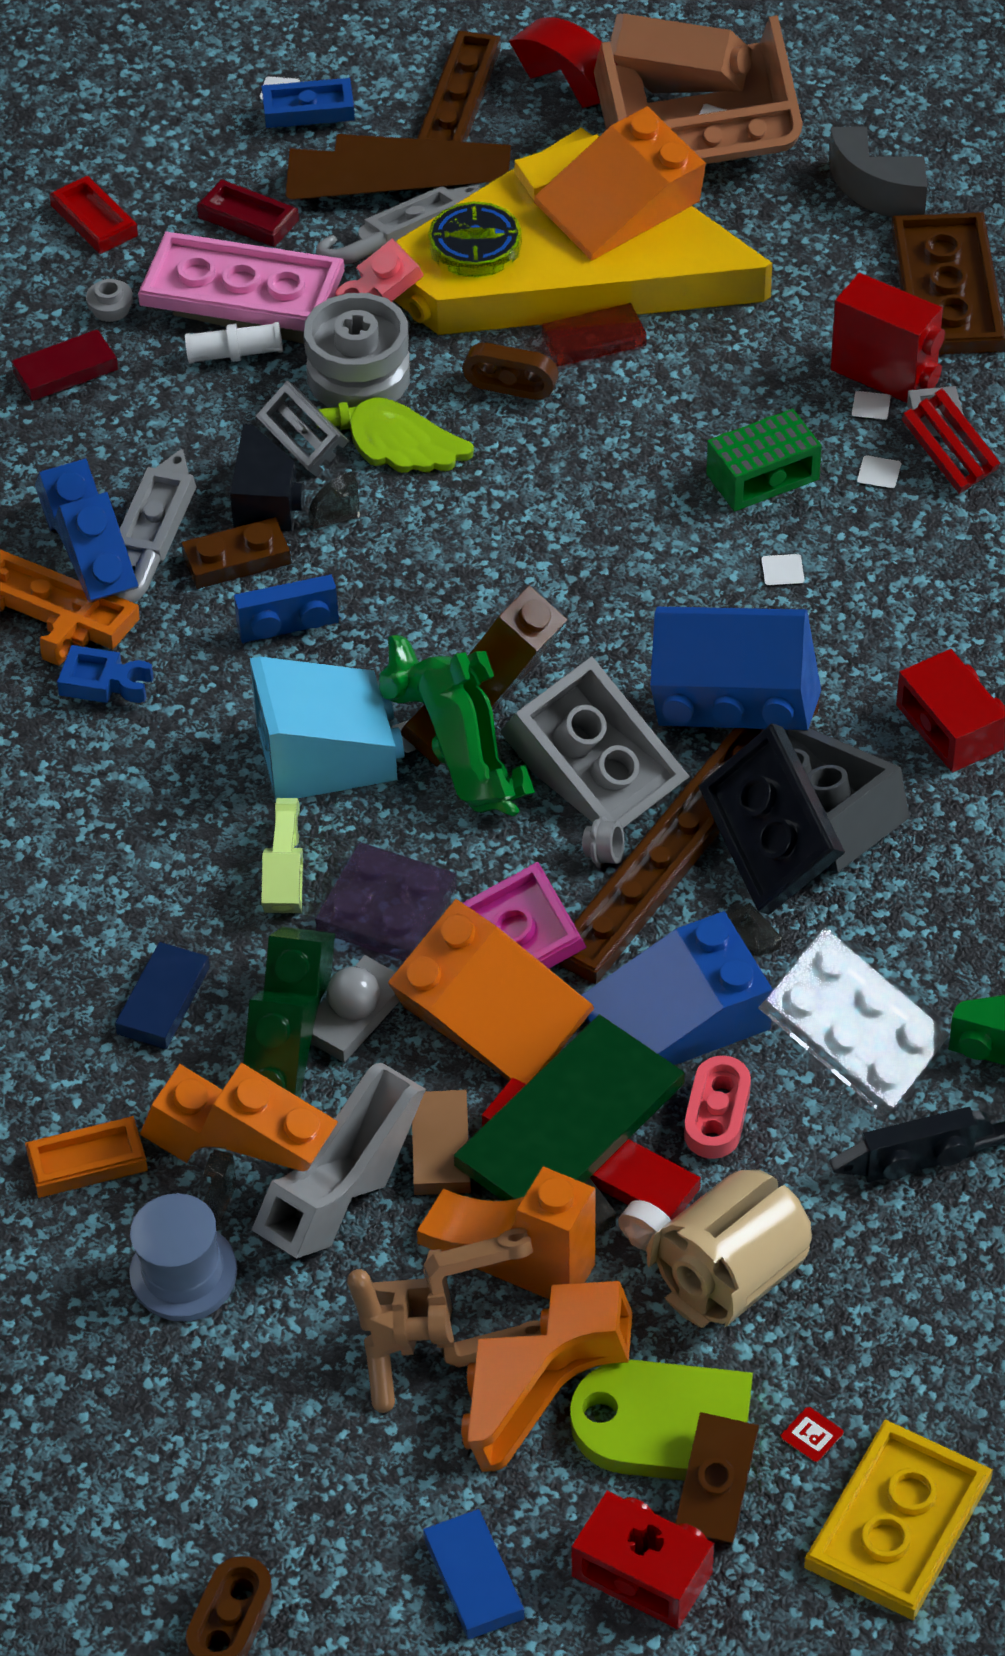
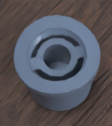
[129,1193,237,1322]

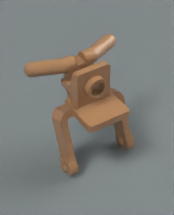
[347,1228,541,1413]

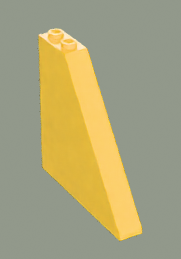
[393,127,772,335]

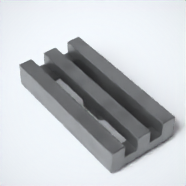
[256,380,349,477]

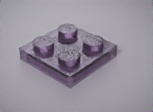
[315,842,457,961]

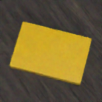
[804,1419,993,1621]

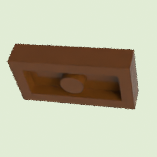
[181,517,291,589]

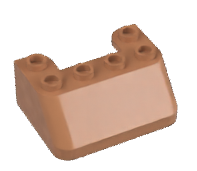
[594,15,802,164]

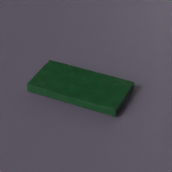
[454,1014,685,1201]

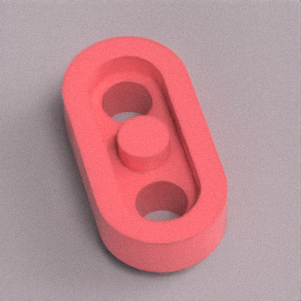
[684,1056,751,1159]

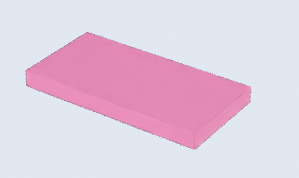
[138,232,344,331]

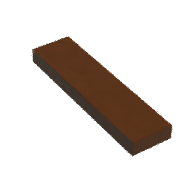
[417,31,501,142]

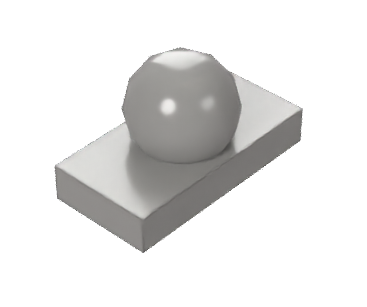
[311,955,399,1063]

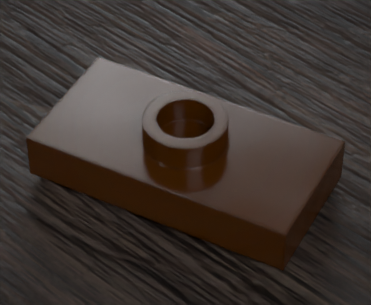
[675,1412,759,1546]

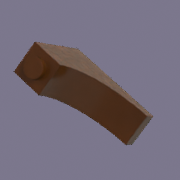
[401,585,568,767]

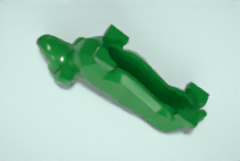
[379,635,535,817]

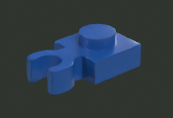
[57,645,153,703]

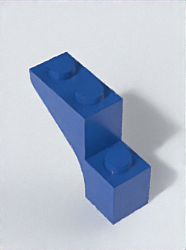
[35,458,139,602]

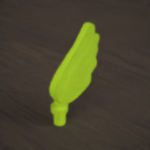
[316,398,474,473]

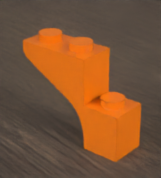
[140,1063,338,1171]
[461,1281,633,1472]

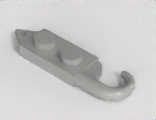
[316,185,480,265]
[116,449,196,603]

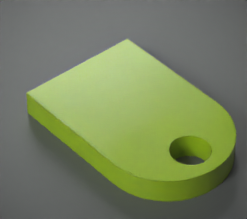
[570,1360,753,1481]

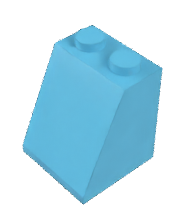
[250,656,405,802]

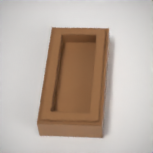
[412,1090,471,1195]

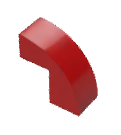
[509,17,618,108]

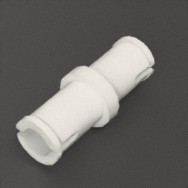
[185,322,283,364]

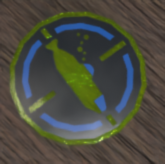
[428,201,522,277]

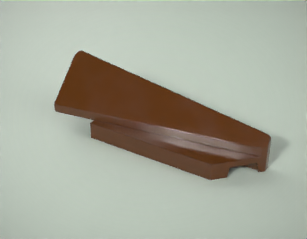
[286,134,511,200]

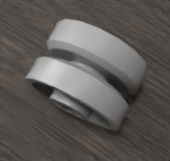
[304,293,410,408]

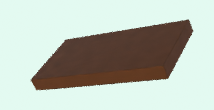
[891,212,1005,354]

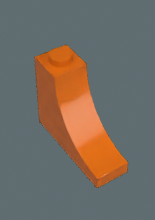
[417,1166,595,1300]

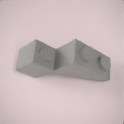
[252,1062,426,1258]

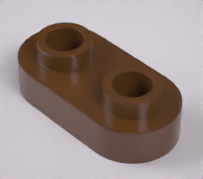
[462,343,559,400]
[186,1556,273,1656]

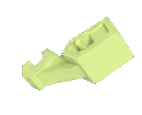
[261,798,303,913]

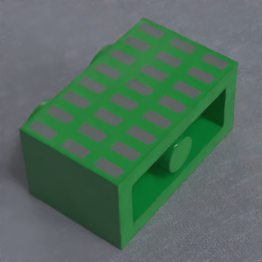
[706,409,822,512]

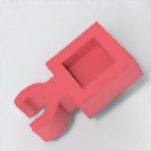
[335,238,424,302]

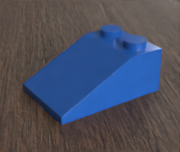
[582,911,773,1065]

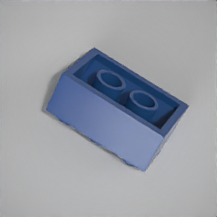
[650,606,821,730]

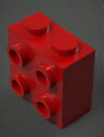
[830,272,945,403]

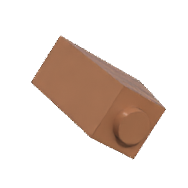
[610,14,752,94]

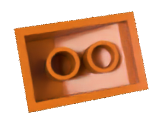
[534,106,706,261]
[388,899,594,1084]

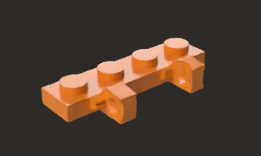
[0,549,140,666]

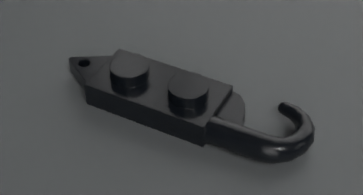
[829,1106,1005,1183]

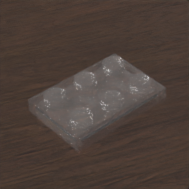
[758,927,950,1117]

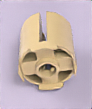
[646,1170,812,1328]

